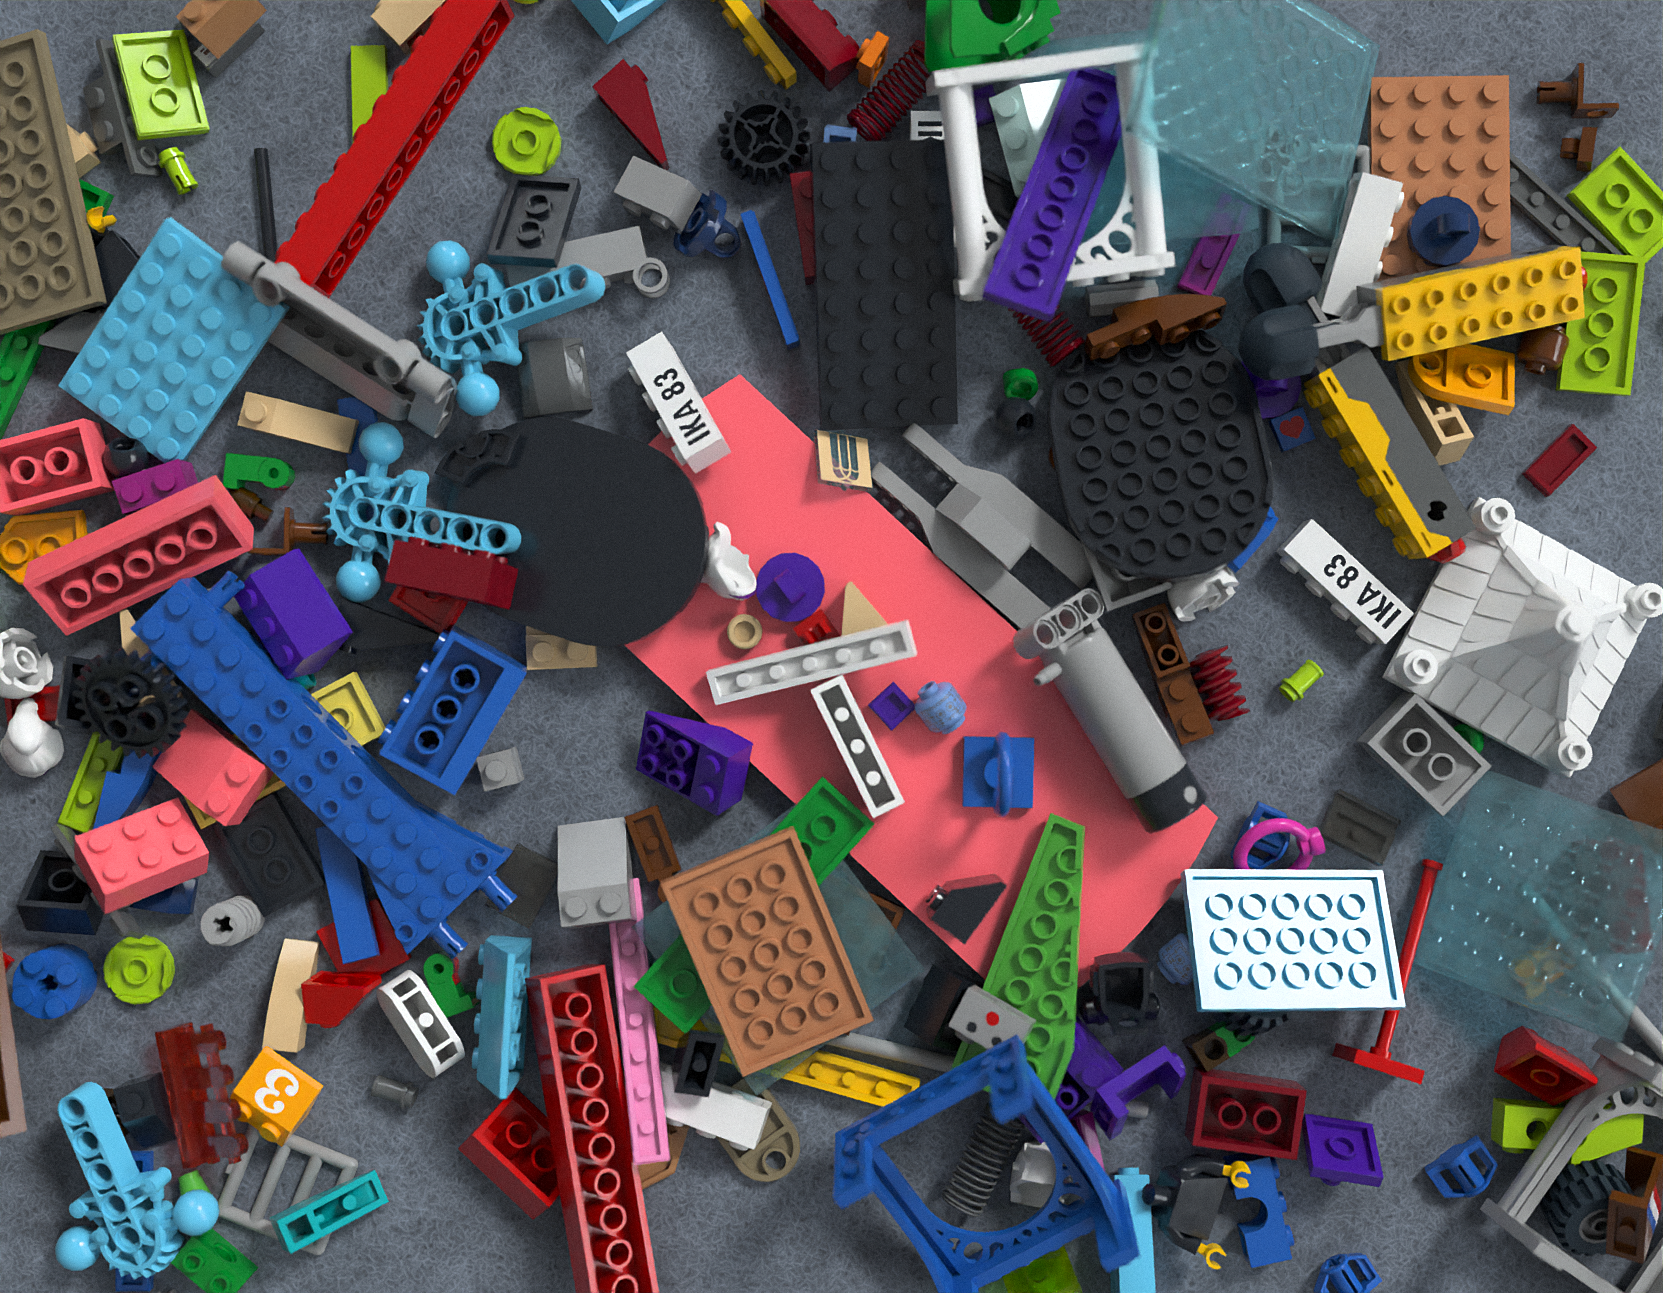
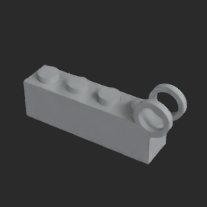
[505,226,670,305]

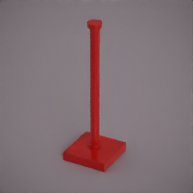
[1332,859,1444,1084]

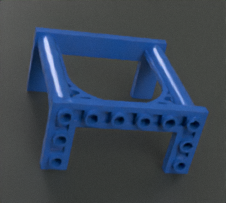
[833,1034,1140,1293]

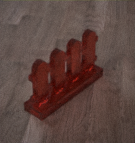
[154,1022,249,1169]

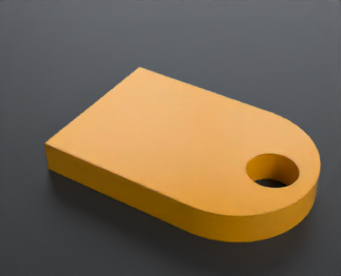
[1408,344,1515,416]

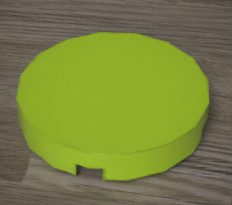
[492,107,562,176]
[103,935,175,1005]

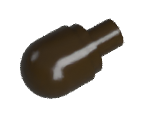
[228,487,274,522]

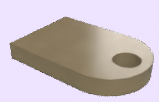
[716,1072,800,1182]

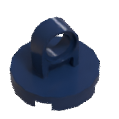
[673,190,741,258]
[1406,196,1480,268]

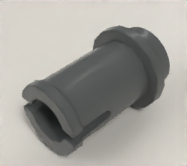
[371,1075,419,1109]

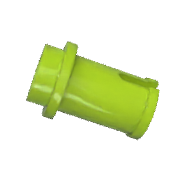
[158,147,199,195]
[1279,659,1324,703]

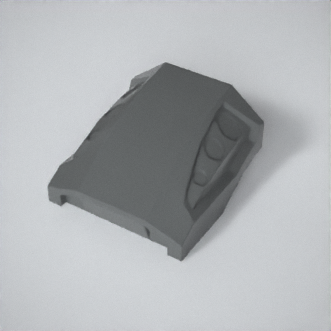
[517,338,593,418]

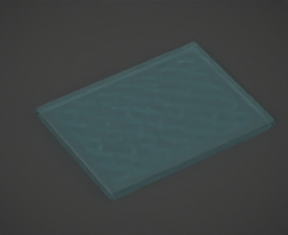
[1124,0,1380,241]

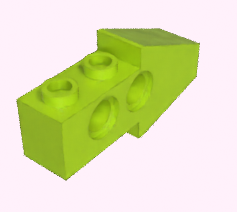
[1491,1098,1644,1166]

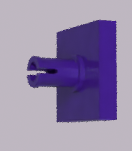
[1302,1113,1384,1187]

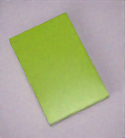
[112,30,210,140]
[1566,146,1663,263]

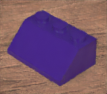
[234,549,353,680]

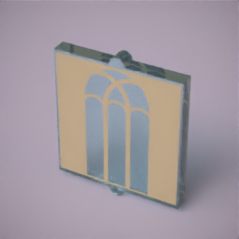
[814,428,873,492]

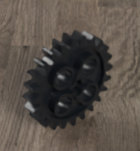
[73,648,189,758]

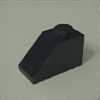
[671,1029,725,1097]
[113,1072,179,1148]

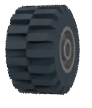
[1539,1160,1635,1256]

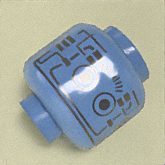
[914,681,967,734]
[1157,933,1193,985]

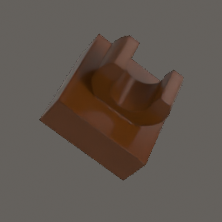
[1560,127,1597,172]

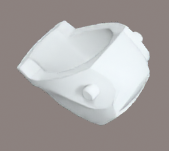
[1010,1140,1072,1208]

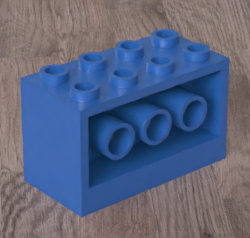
[378,625,527,795]

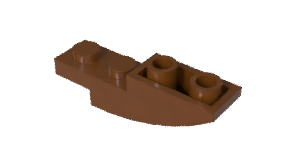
[1085,294,1227,361]
[1132,603,1214,747]

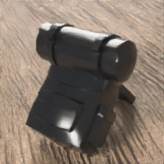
[1080,952,1160,1036]

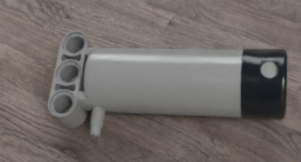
[1013,588,1207,833]

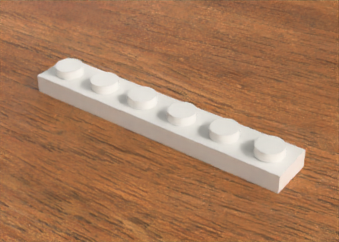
[706,619,918,705]

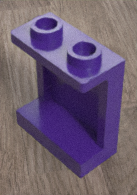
[1090,1045,1186,1141]

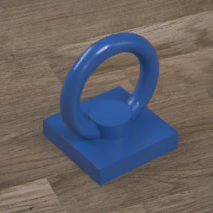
[962,732,1034,817]

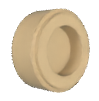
[727,614,762,649]

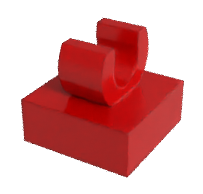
[793,609,840,645]

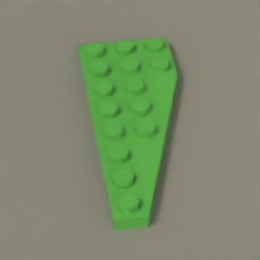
[951,813,1085,1100]

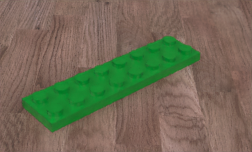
[633,776,875,1033]

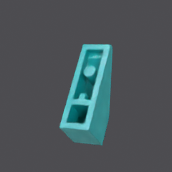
[269,1170,389,1254]

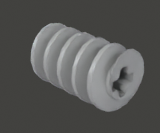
[201,895,265,946]

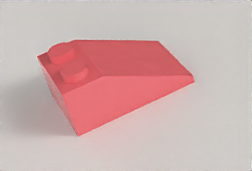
[152,709,274,826]

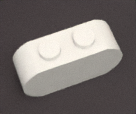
[376,970,465,1078]

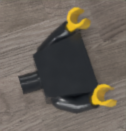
[83,206,141,313]
[1142,1154,1251,1269]

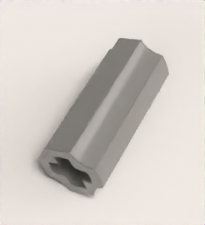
[1085,279,1159,318]

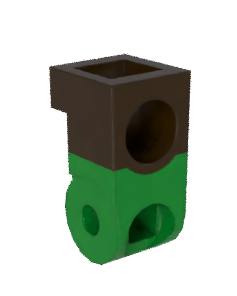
[1182,1021,1256,1072]

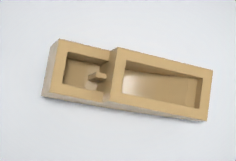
[262,938,320,1053]

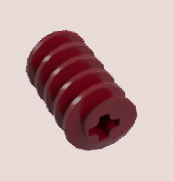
[1189,645,1250,721]

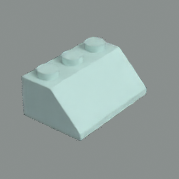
[989,79,1066,198]

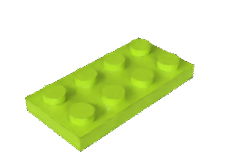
[1556,251,1646,397]

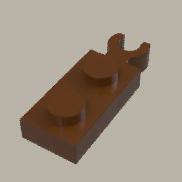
[624,804,682,902]

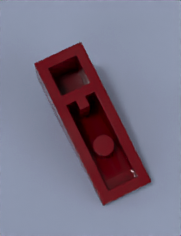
[592,59,669,171]

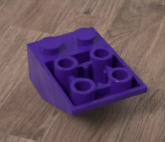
[636,711,753,816]
[1017,1016,1124,1144]

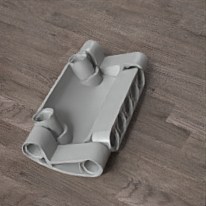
[221,241,457,438]

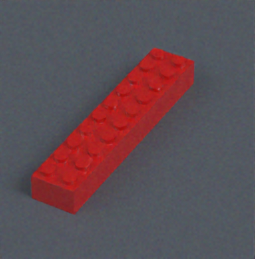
[274,0,515,298]
[525,964,659,1293]

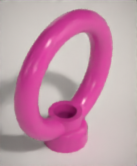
[1233,818,1326,870]

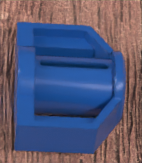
[1230,801,1290,870]
[1424,1135,1498,1198]
[1313,1253,1382,1293]

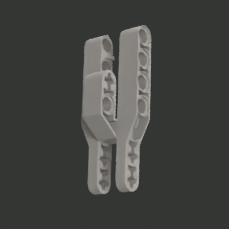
[871,423,1094,630]

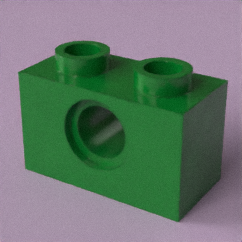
[170,1229,259,1293]

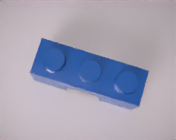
[1223,1152,1294,1268]

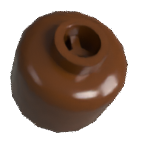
[1516,324,1569,375]

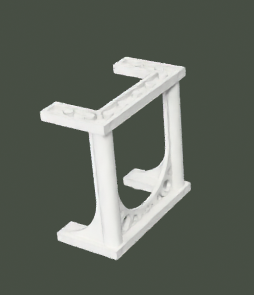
[925,42,1175,302]

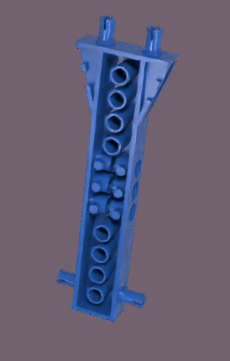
[130,571,517,959]

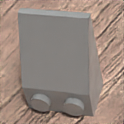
[1356,692,1491,816]
[558,817,637,929]

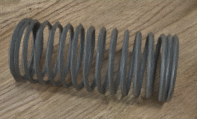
[941,1103,1025,1217]

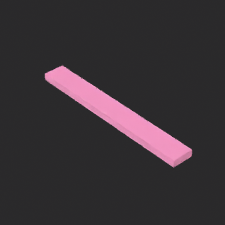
[609,878,670,1165]

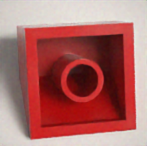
[1494,1026,1598,1106]

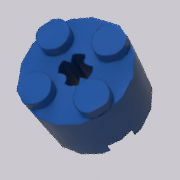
[12,943,98,1019]

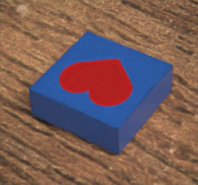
[1268,407,1316,453]

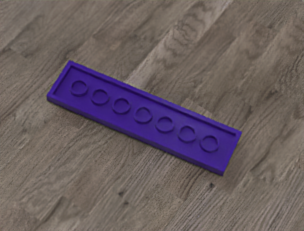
[981,68,1122,322]

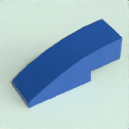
[93,751,162,830]

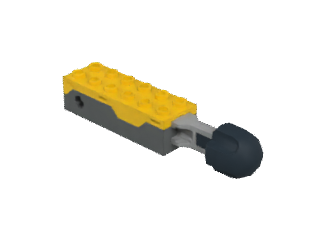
[1243,243,1477,564]
[1238,245,1588,380]

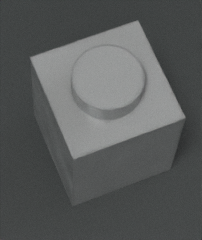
[476,746,524,792]

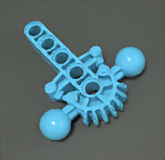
[417,240,605,416]
[322,422,521,603]
[55,1082,220,1280]

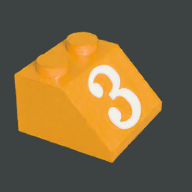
[225,1046,323,1147]

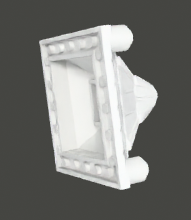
[1382,497,1663,779]

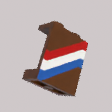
[1606,1146,1663,1264]

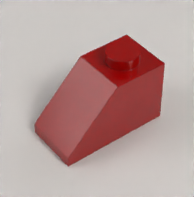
[301,971,382,1028]

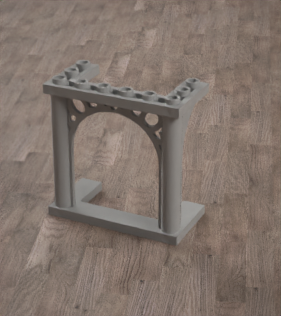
[1480,1038,1663,1293]

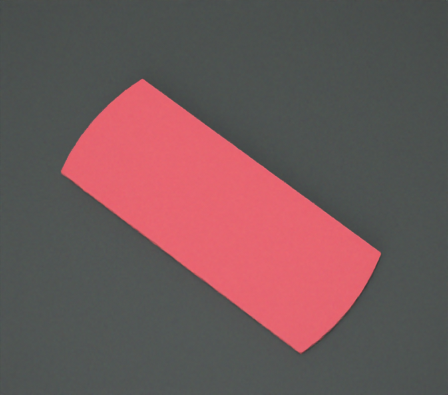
[625,374,1218,989]

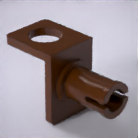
[1536,63,1619,119]
[248,507,328,556]

